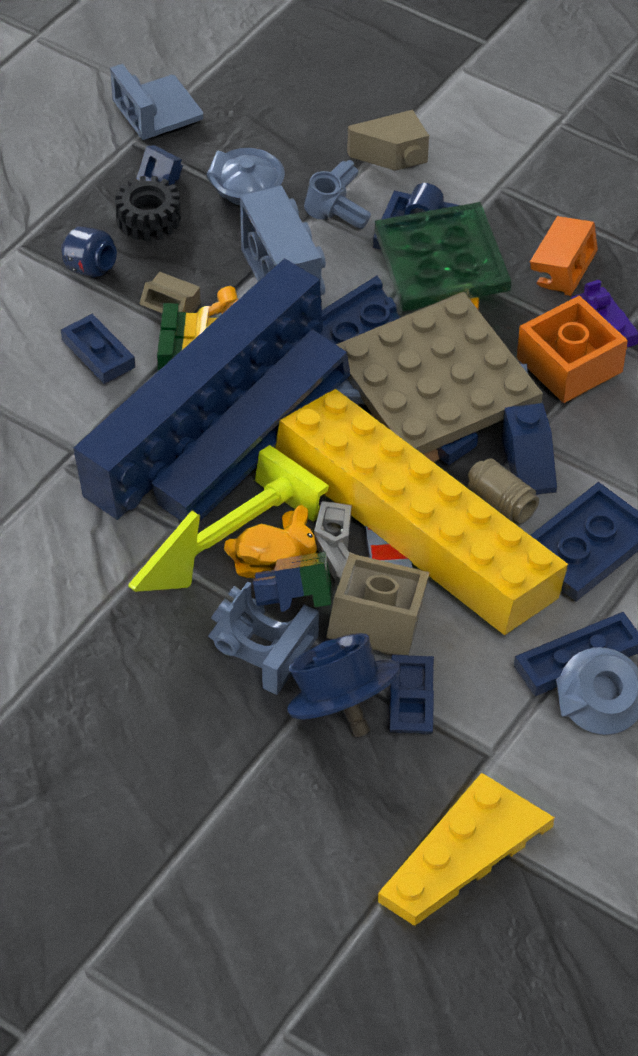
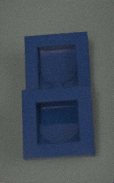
[390,655,434,734]

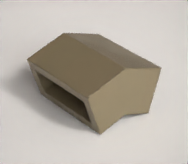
[140,272,201,313]

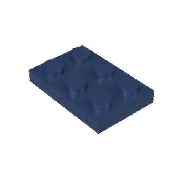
[530,482,638,601]

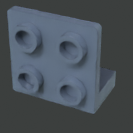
[110,64,203,140]

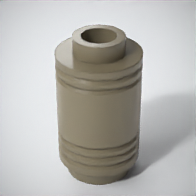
[468,458,539,523]

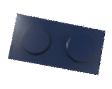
[61,313,135,384]

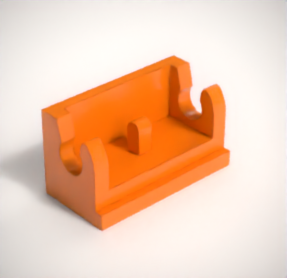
[530,216,598,296]

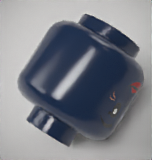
[61,226,117,277]

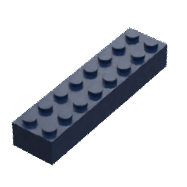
[73,258,323,520]

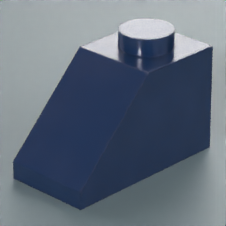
[501,403,557,495]

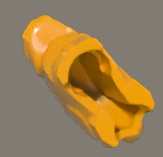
[224,505,317,578]

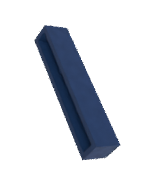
[152,329,350,522]

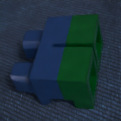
[253,551,333,612]

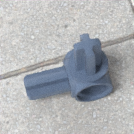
[304,160,371,229]

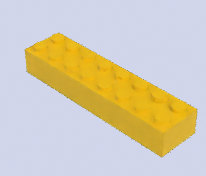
[275,389,568,636]

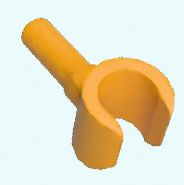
[196,286,238,317]

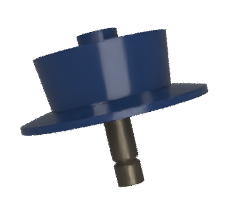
[287,633,401,737]

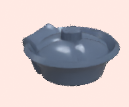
[207,148,285,205]
[556,647,638,735]

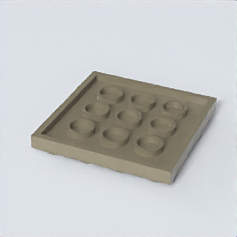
[336,292,543,454]

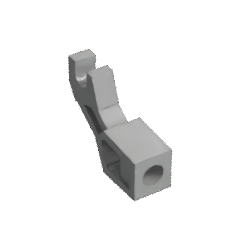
[314,501,353,587]

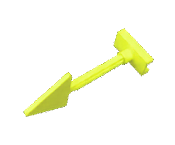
[128,445,329,592]

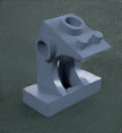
[208,581,319,695]

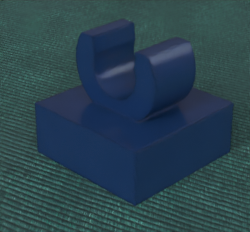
[136,145,184,186]

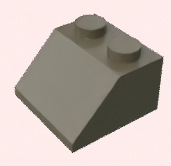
[326,553,430,655]

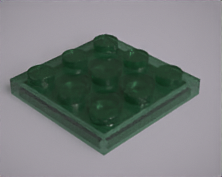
[374,202,512,311]

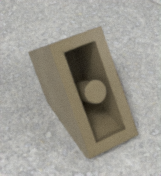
[347,110,429,171]

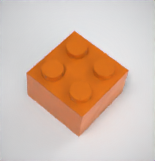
[516,295,628,403]

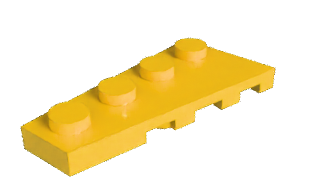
[378,773,555,926]

